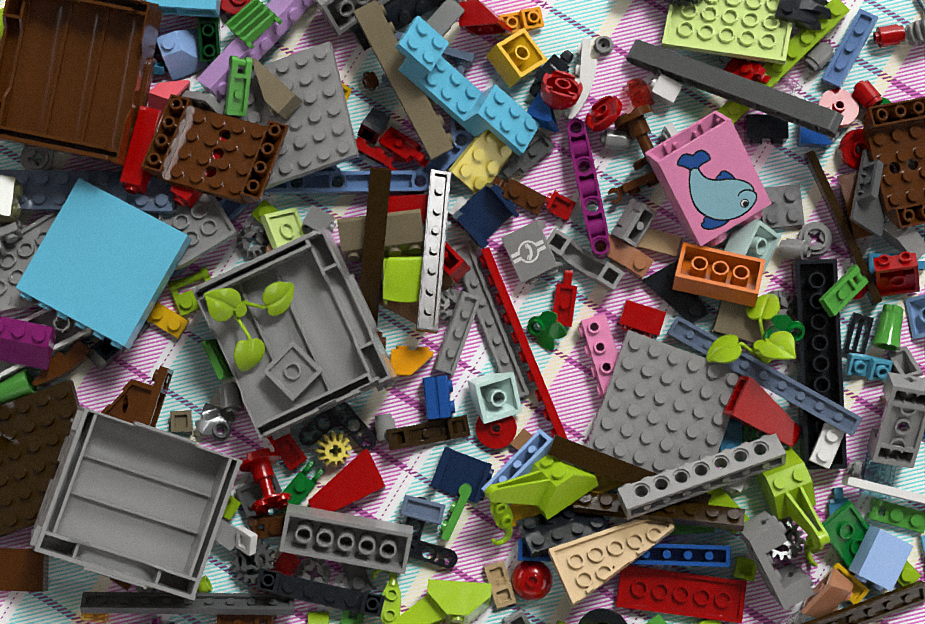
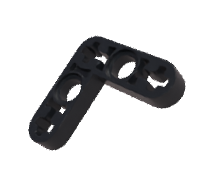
[299,402,377,450]
[405,497,458,568]

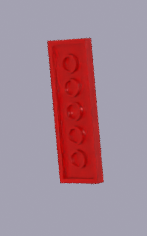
[616,565,747,623]

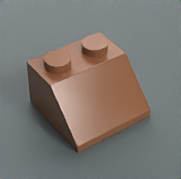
[801,567,853,618]

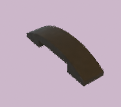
[386,415,471,451]

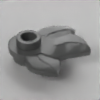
[195,403,235,441]

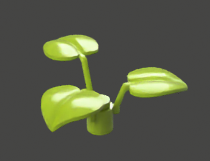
[204,281,294,372]
[706,293,796,364]

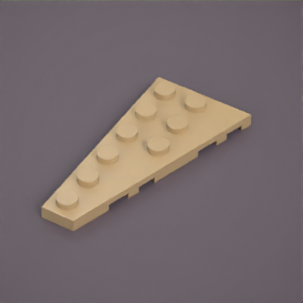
[548,519,675,608]

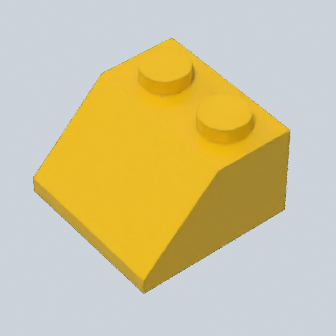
[485,28,548,88]

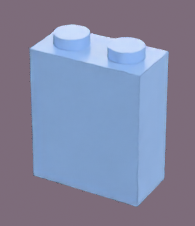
[849,525,913,592]

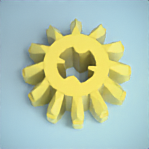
[315,431,352,467]

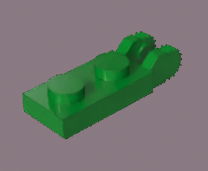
[280,460,325,513]

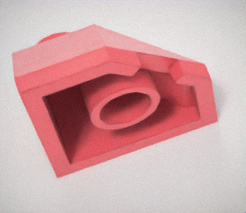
[148,80,190,114]

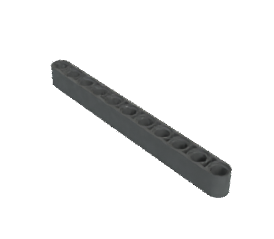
[626,40,844,137]

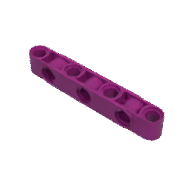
[567,118,610,259]

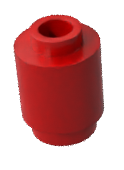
[873,24,905,48]
[853,80,883,109]

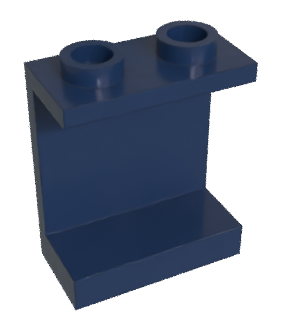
[452,183,519,249]
[430,446,494,504]

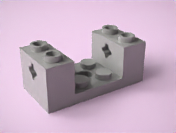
[867,372,925,468]
[738,511,815,610]

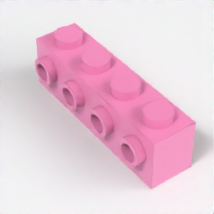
[578,313,618,398]

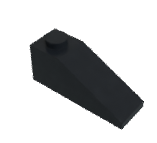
[87,321,150,371]

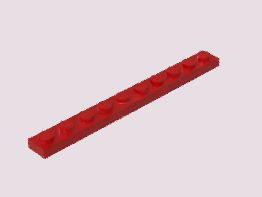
[479,247,568,439]

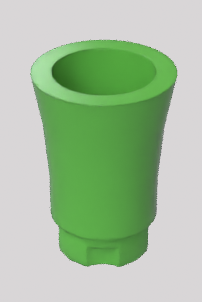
[871,304,904,351]
[0,368,37,404]

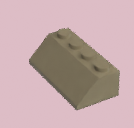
[337,209,424,263]

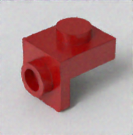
[544,190,577,222]

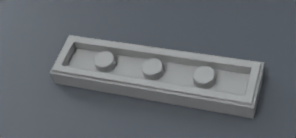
[433,290,482,376]

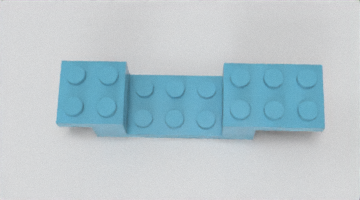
[395,16,540,156]

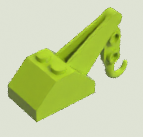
[755,447,830,567]
[484,454,599,546]
[372,569,492,624]

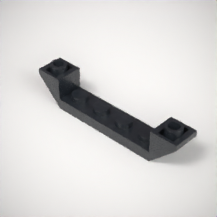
[255,568,385,617]

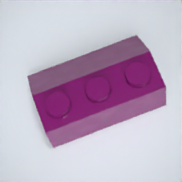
[0,316,58,370]

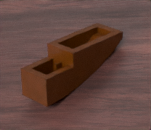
[837,171,873,239]
[32,339,91,387]

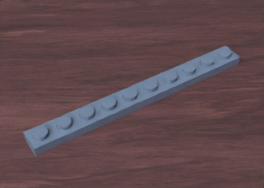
[667,315,863,437]

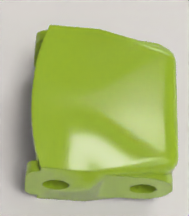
[383,256,422,305]

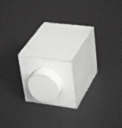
[649,74,683,107]

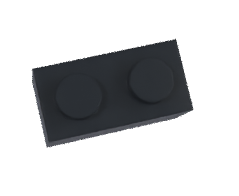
[744,114,789,146]

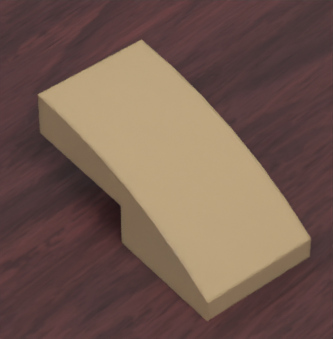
[637,228,682,257]
[483,560,517,609]

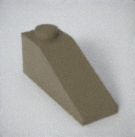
[252,58,303,120]

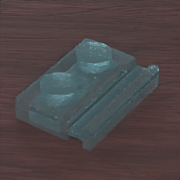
[859,453,897,500]

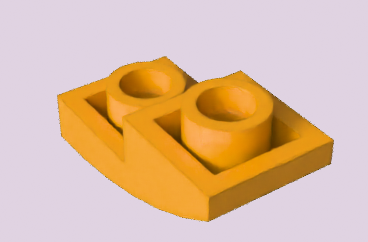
[499,7,544,37]

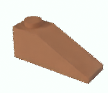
[589,234,654,280]

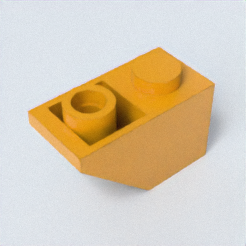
[391,346,433,377]

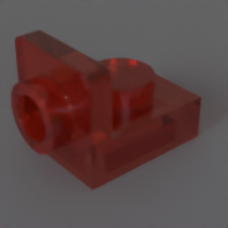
[622,78,655,109]

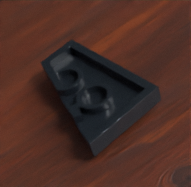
[642,260,709,323]

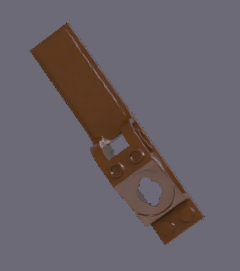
[101,366,174,428]

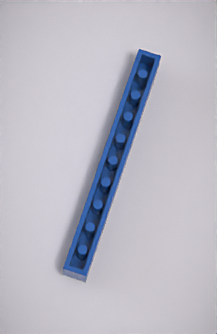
[517,539,731,567]

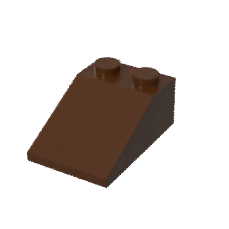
[0,548,49,592]

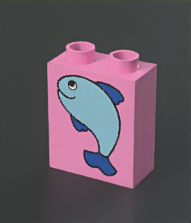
[645,111,772,247]

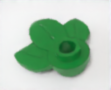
[527,311,567,351]
[763,314,805,342]

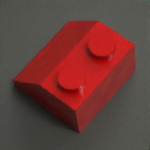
[459,0,512,36]

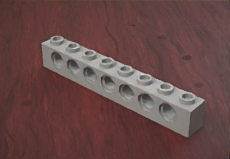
[617,433,786,520]

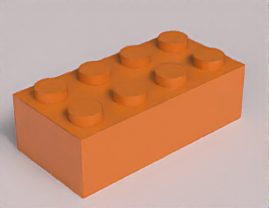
[673,242,766,307]

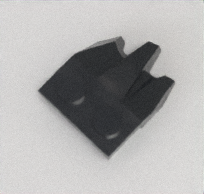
[775,0,831,30]

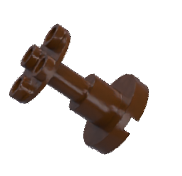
[614,104,654,171]

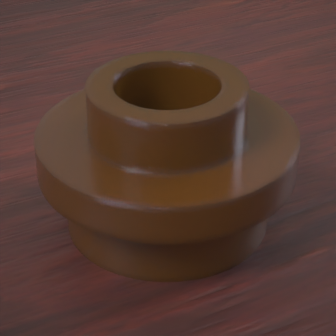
[361,71,379,92]

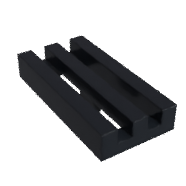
[842,312,874,355]

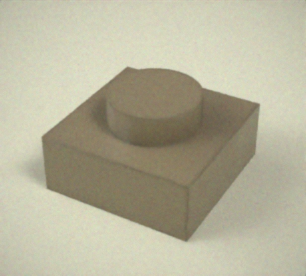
[170,410,193,433]

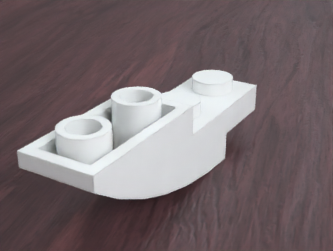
[564,38,597,122]

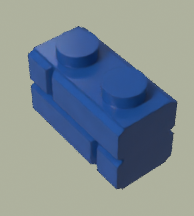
[422,375,455,420]

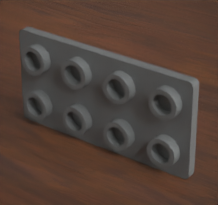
[850,149,894,238]

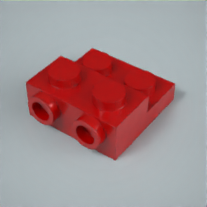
[873,251,920,297]

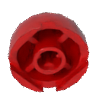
[540,70,583,110]
[511,561,553,601]

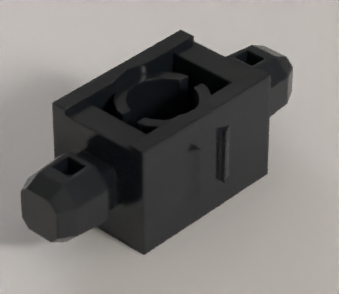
[529,50,574,98]

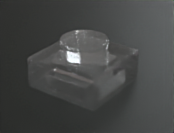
[775,74,803,96]

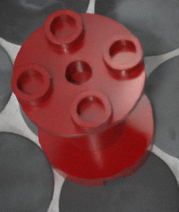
[239,448,292,515]

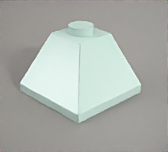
[724,219,781,273]
[467,372,523,424]

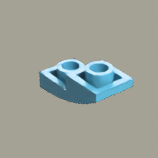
[844,353,893,381]

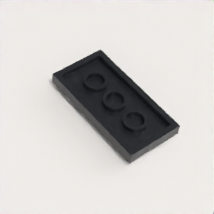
[516,504,609,558]

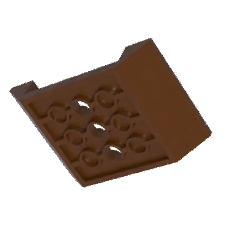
[141,94,289,204]
[862,97,925,229]

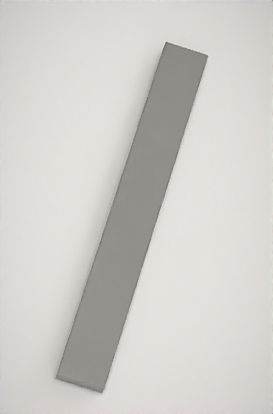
[452,240,530,398]

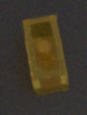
[80,613,110,624]

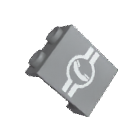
[501,220,563,285]

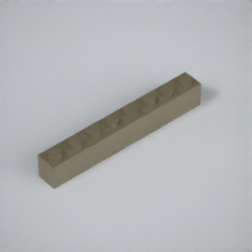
[353,0,455,161]

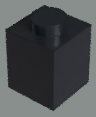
[357,107,390,146]

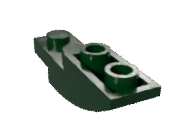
[197,12,221,63]

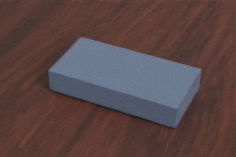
[400,494,446,525]

